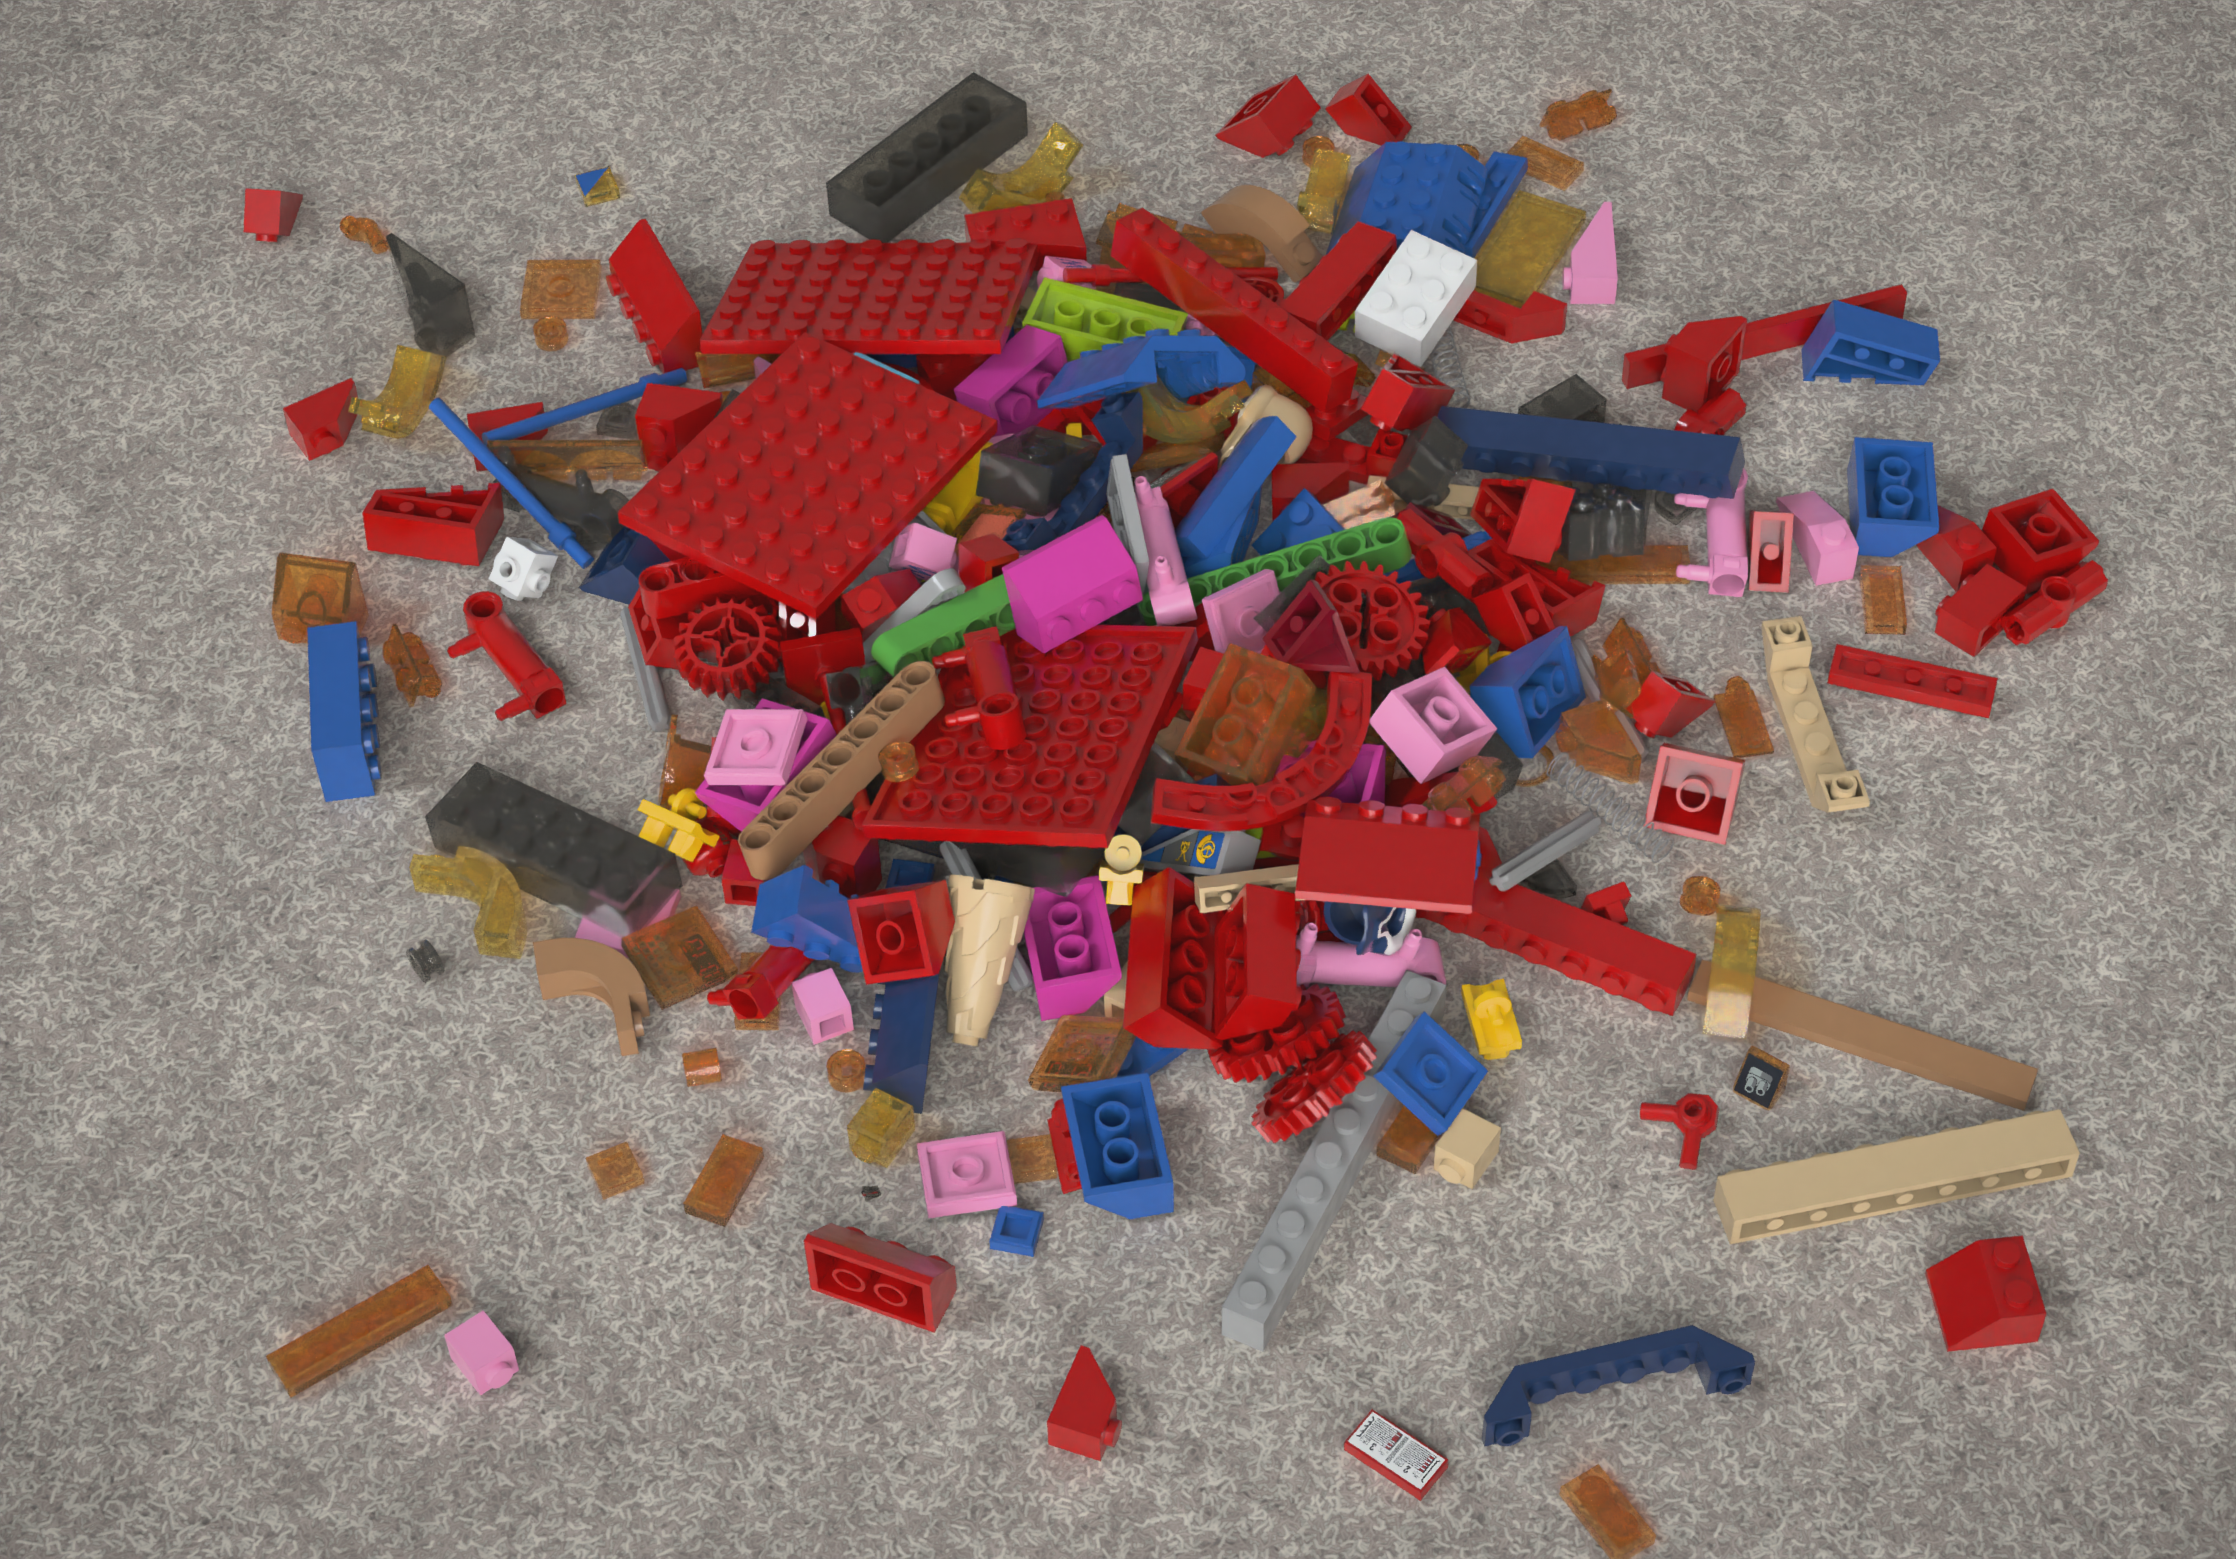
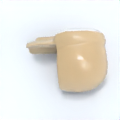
[1220,384,1313,467]

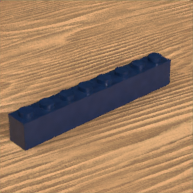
[1428,406,1745,499]

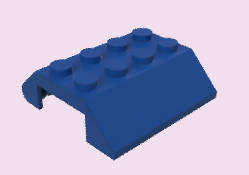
[1326,141,1489,255]
[1037,329,1246,409]

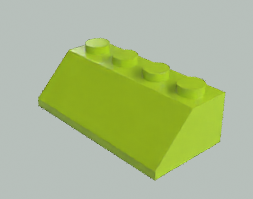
[1022,277,1188,362]

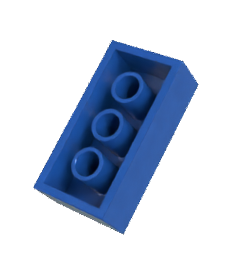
[307,621,382,802]

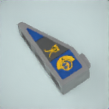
[1139,829,1261,882]

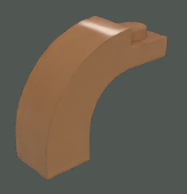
[1200,185,1322,283]
[533,938,650,1056]

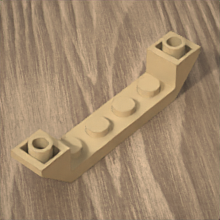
[1761,616,1870,812]

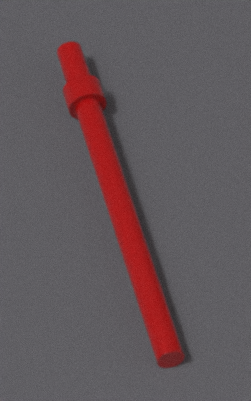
[1063,264,1278,287]

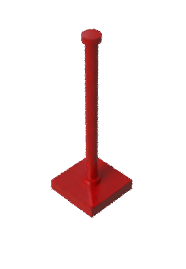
[779,627,871,830]

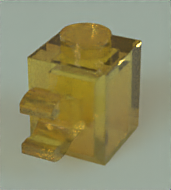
[847,1088,915,1168]

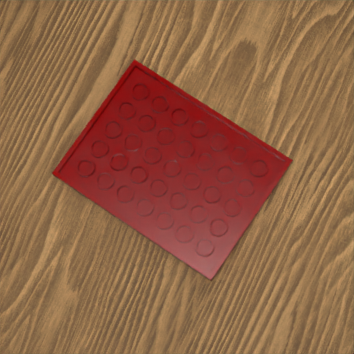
[700,239,1039,354]
[618,332,998,619]
[862,625,1198,848]

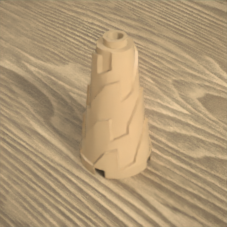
[945,874,1035,1046]

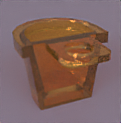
[657,714,711,810]

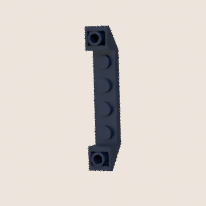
[1002,391,1143,556]
[1482,1325,1755,1447]

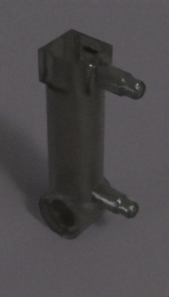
[493,446,629,543]
[826,661,894,726]

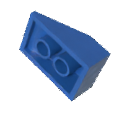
[1469,626,1586,758]

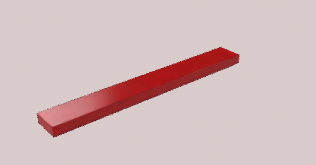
[1622,284,1907,389]

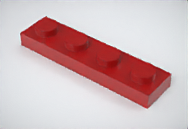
[1827,644,1998,718]

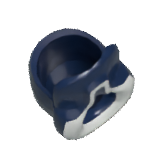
[1324,901,1416,956]

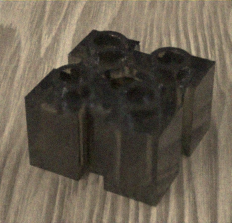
[1557,483,1645,561]

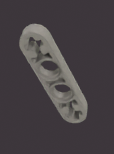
[863,568,966,676]

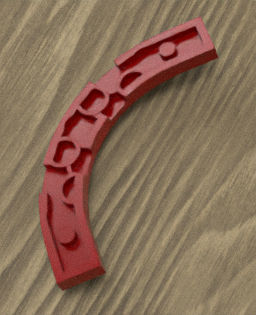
[1151,672,1372,831]

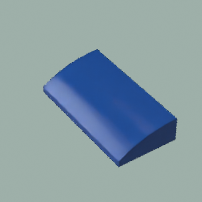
[1175,416,1297,558]

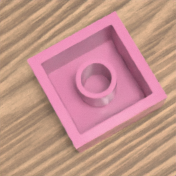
[1369,667,1497,784]

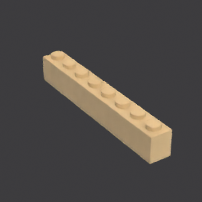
[1713,1109,2080,1244]

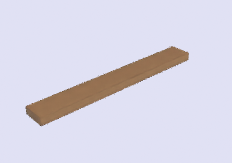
[1687,959,2038,1111]

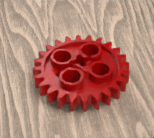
[1306,561,1430,681]
[1207,984,1346,1083]
[1251,1030,1377,1143]

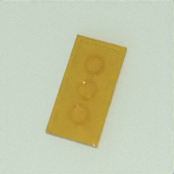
[1474,190,1586,308]

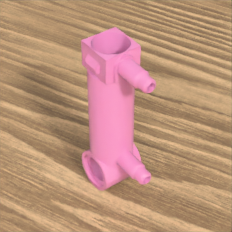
[1674,468,1748,597]
[1134,476,1198,626]
[1296,923,1446,988]

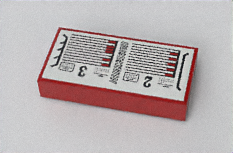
[1344,1409,1449,1501]

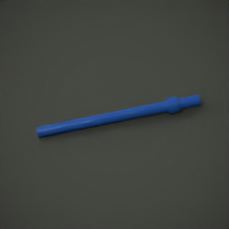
[482,368,687,448]
[429,397,594,569]

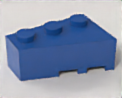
[1801,299,1940,385]
[751,864,863,973]

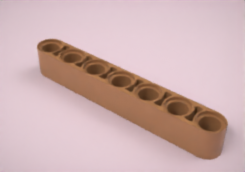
[738,661,945,880]

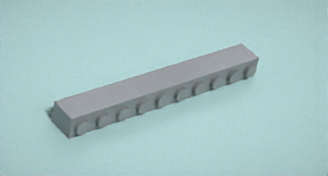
[1222,970,1447,1352]

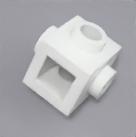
[489,537,558,601]

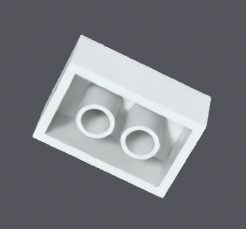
[1355,230,1477,367]

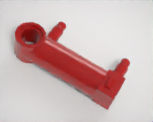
[447,591,566,721]
[932,626,1026,750]
[707,945,815,1020]

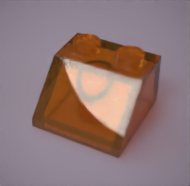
[271,552,369,644]

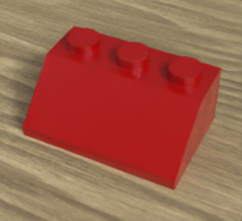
[1215,883,1302,1040]
[804,1223,957,1333]

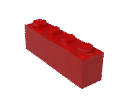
[1279,221,1397,341]

